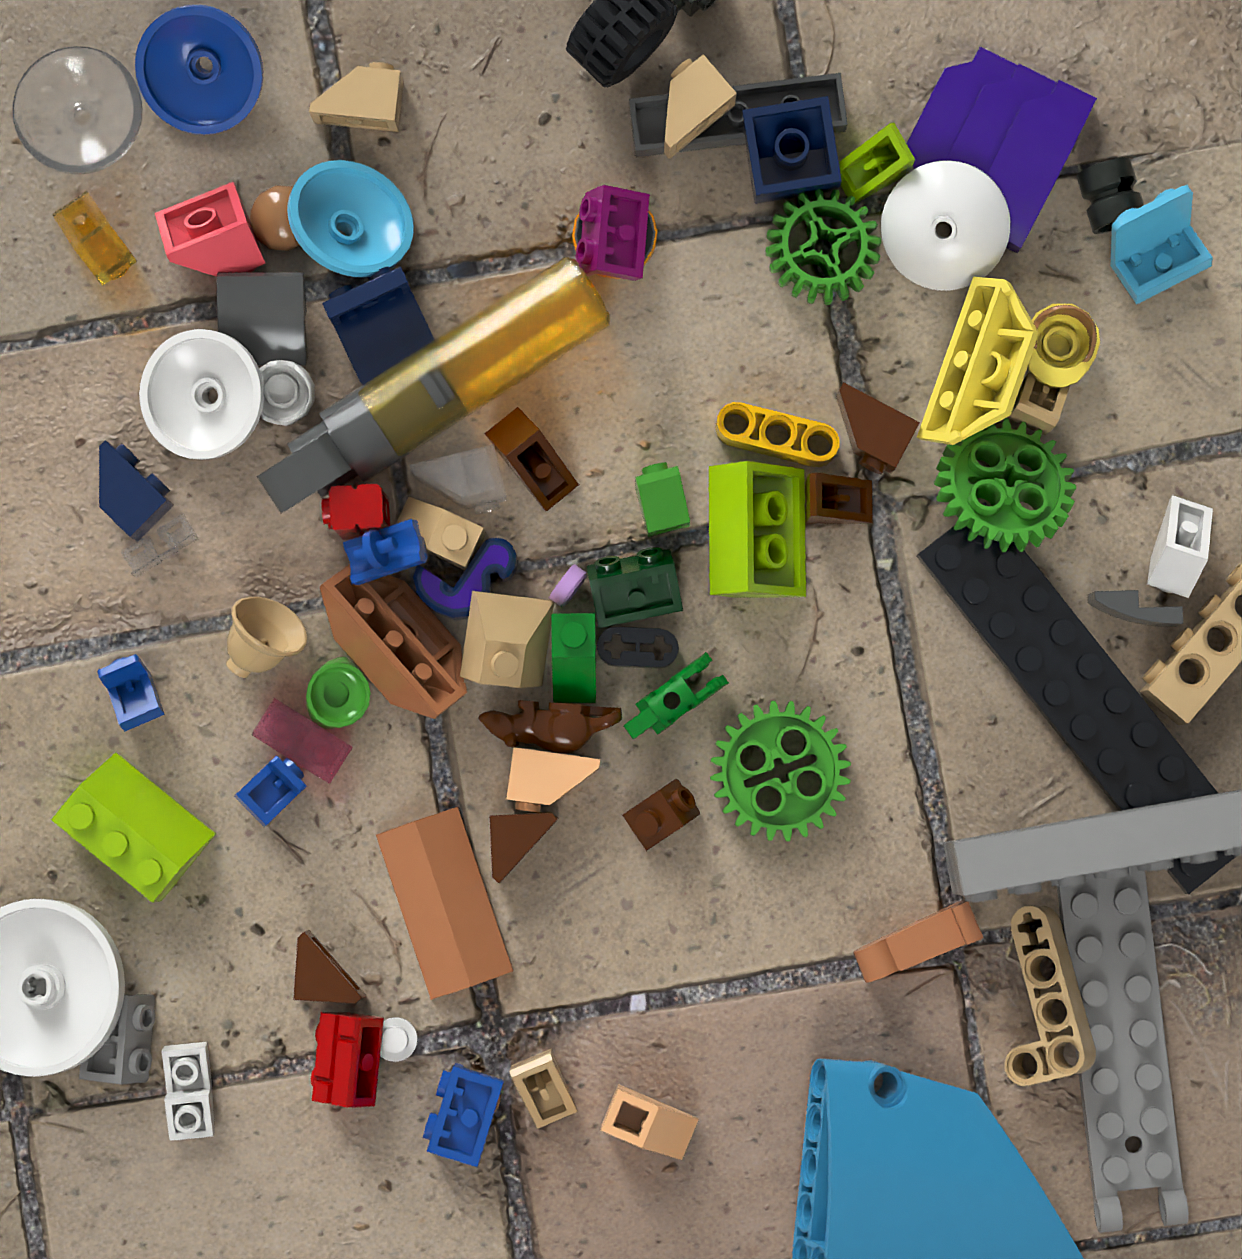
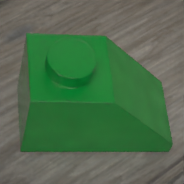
[551,613,596,703]

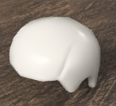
[259,360,315,426]

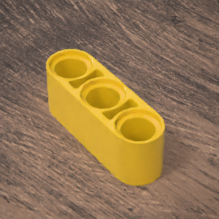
[716,402,840,467]

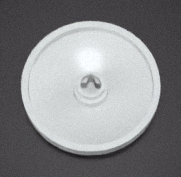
[0,899,125,1077]

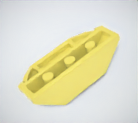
[917,277,1039,445]

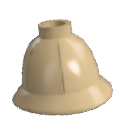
[226,597,307,678]

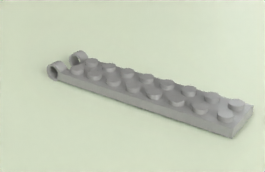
[1057,865,1189,1233]

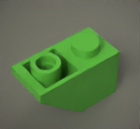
[635,462,690,538]

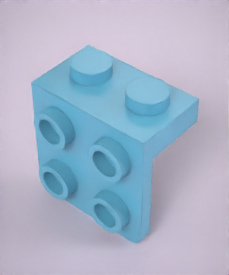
[1110,185,1213,305]

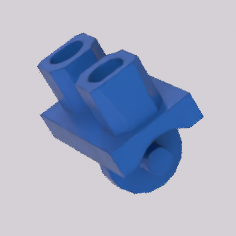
[343,519,428,585]

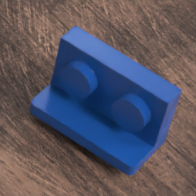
[422,1063,504,1167]

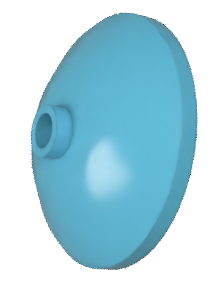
[287,160,414,277]

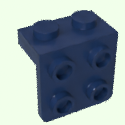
[322,266,438,387]

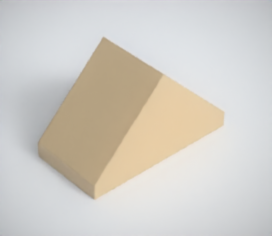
[1007,370,1070,436]
[509,1048,578,1129]

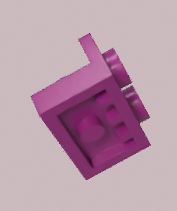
[576,185,650,281]

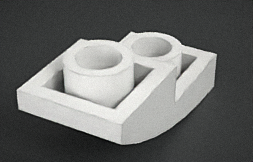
[162,1042,214,1141]

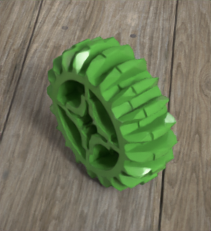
[765,189,881,305]

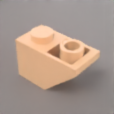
[601,1084,699,1160]

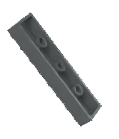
[629,73,848,158]

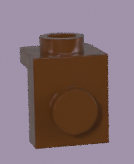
[622,779,700,851]

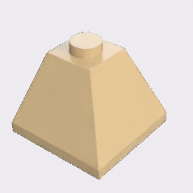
[460,591,554,688]

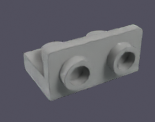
[79,994,155,1085]

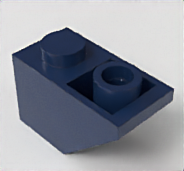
[99,440,174,542]

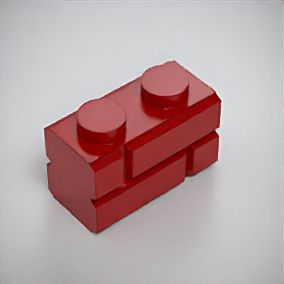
[321,484,391,540]
[311,1012,384,1108]

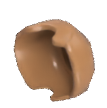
[250,185,300,251]

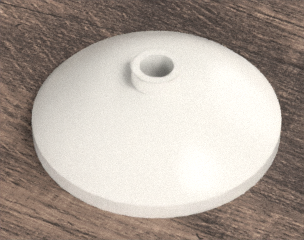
[881,161,1010,291]
[139,329,264,460]

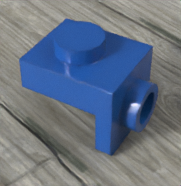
[97,654,165,732]
[234,755,307,827]

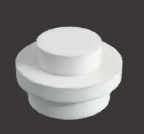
[380,1017,418,1062]

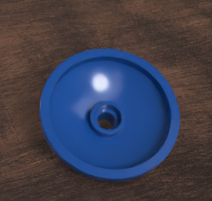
[135,5,264,134]

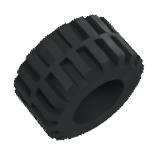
[566,0,678,88]

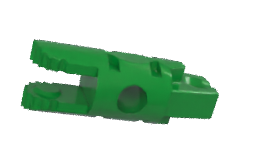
[623,652,729,739]

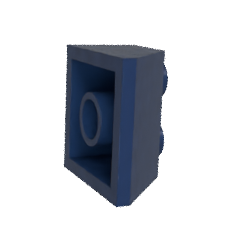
[742,96,842,204]

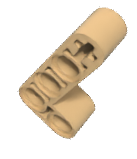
[1004,906,1096,1086]

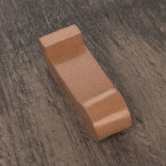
[853,900,983,983]

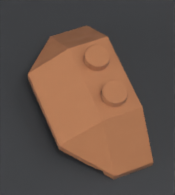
[320,564,467,719]

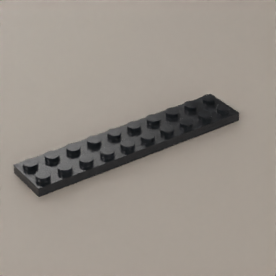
[916,502,1237,894]

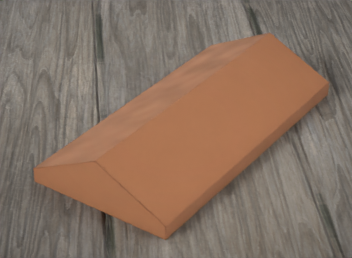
[376,807,513,1000]

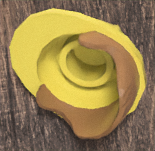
[1028,304,1100,388]

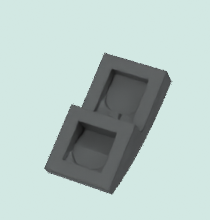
[1087,590,1183,627]

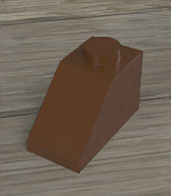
[836,382,920,475]
[484,407,579,511]

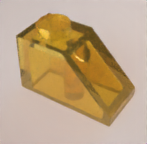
[52,190,137,286]

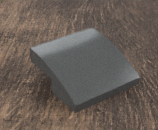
[217,272,308,365]

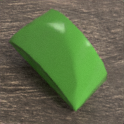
[306,657,371,730]

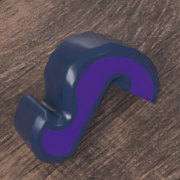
[413,538,518,620]

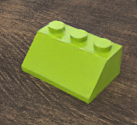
[708,461,806,598]
[51,752,216,903]

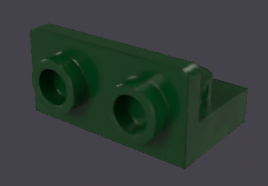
[586,547,683,628]

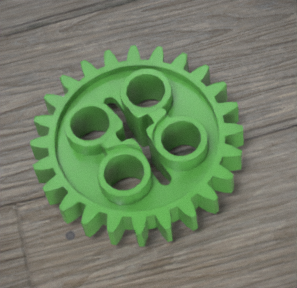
[934,418,1076,552]
[710,701,851,841]

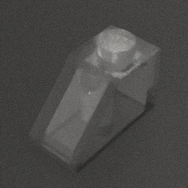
[409,444,508,514]

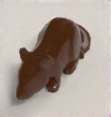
[478,700,622,754]

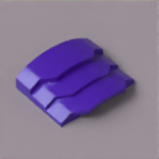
[906,47,1097,253]

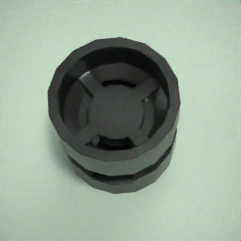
[1076,157,1144,234]

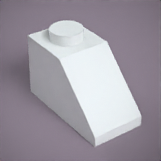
[1147,495,1213,598]

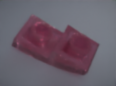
[251,698,353,784]

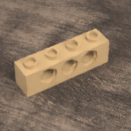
[1140,562,1242,726]

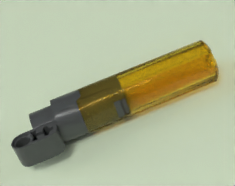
[257,256,611,513]

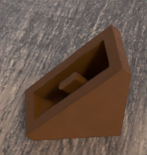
[805,472,873,524]
[490,813,559,883]
[293,930,366,1004]

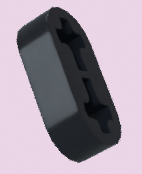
[597,627,679,669]

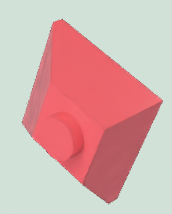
[155,182,266,277]

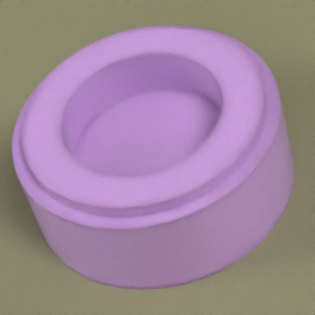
[549,564,587,607]

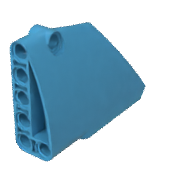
[792,1058,1084,1259]

